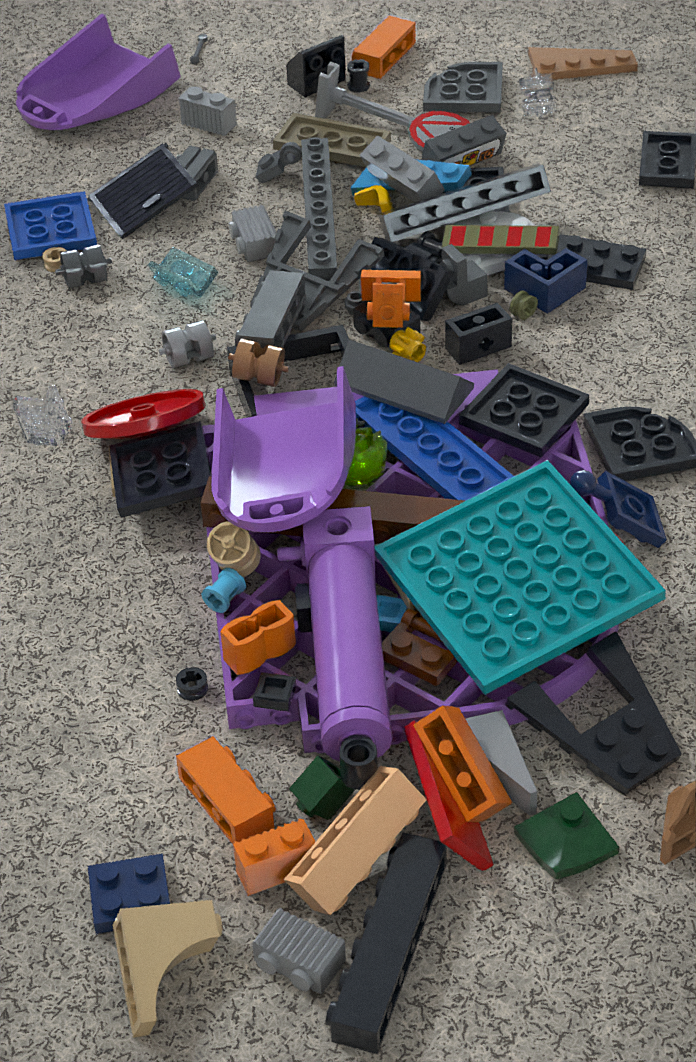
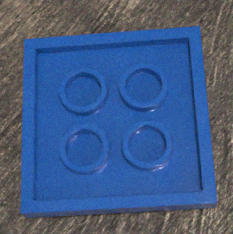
[4,191,97,260]

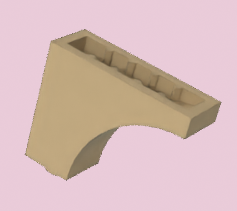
[113,900,222,1038]

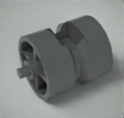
[55,244,112,289]

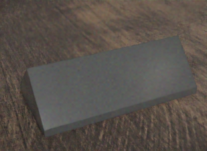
[334,339,474,424]

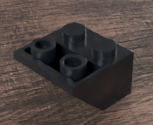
[286,35,346,97]

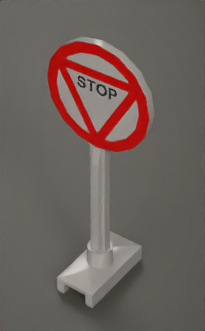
[315,62,470,152]

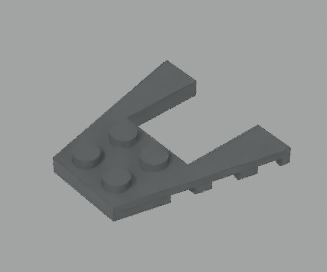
[250,211,384,332]

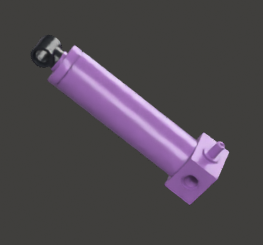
[277,506,392,790]

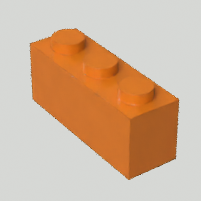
[352,15,416,79]
[413,705,512,822]
[176,736,276,844]

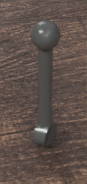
[190,34,208,64]

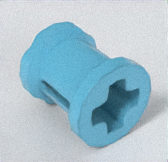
[202,568,246,613]

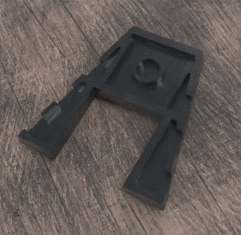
[505,631,682,795]

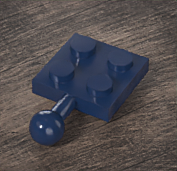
[570,470,667,548]
[87,853,170,934]

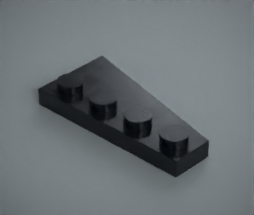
[371,236,455,321]

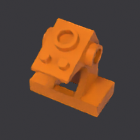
[361,270,421,328]

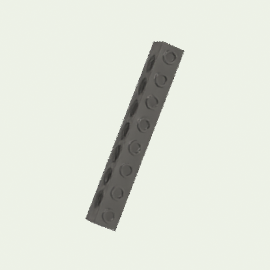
[301,137,337,281]

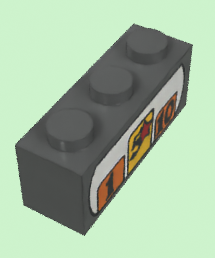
[421,115,507,166]

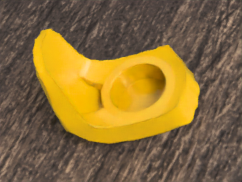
[354,185,393,213]

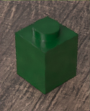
[289,755,356,820]

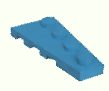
[350,159,471,196]

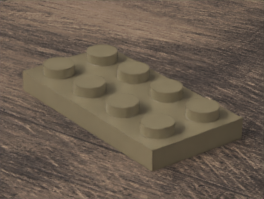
[273,113,391,167]

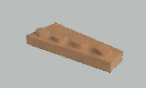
[528,47,638,81]

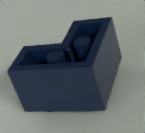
[504,248,587,314]

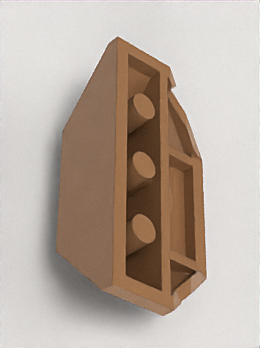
[660,780,696,865]

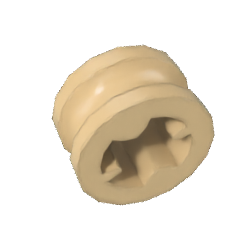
[43,247,66,272]

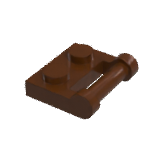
[382,609,458,686]

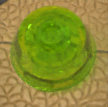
[344,427,388,485]

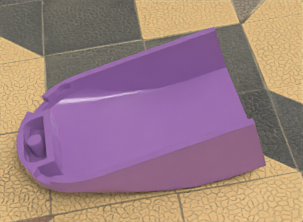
[16,13,181,130]
[211,366,356,532]

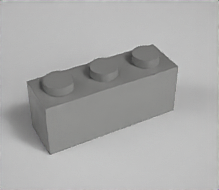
[360,135,445,202]

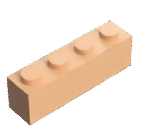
[284,766,427,915]

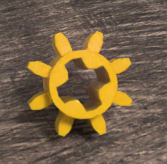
[389,327,426,362]

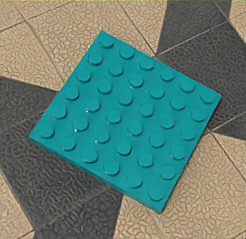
[374,460,666,695]

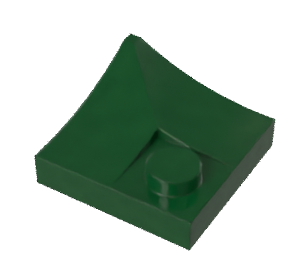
[514,792,619,879]

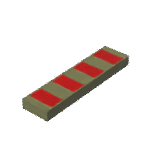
[442,225,560,255]

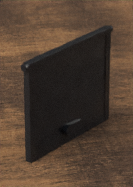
[87,143,198,239]

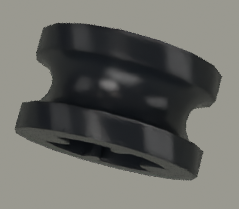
[176,667,208,701]

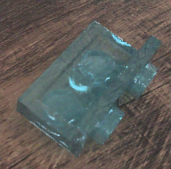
[147,247,218,299]

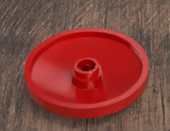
[81,389,206,439]

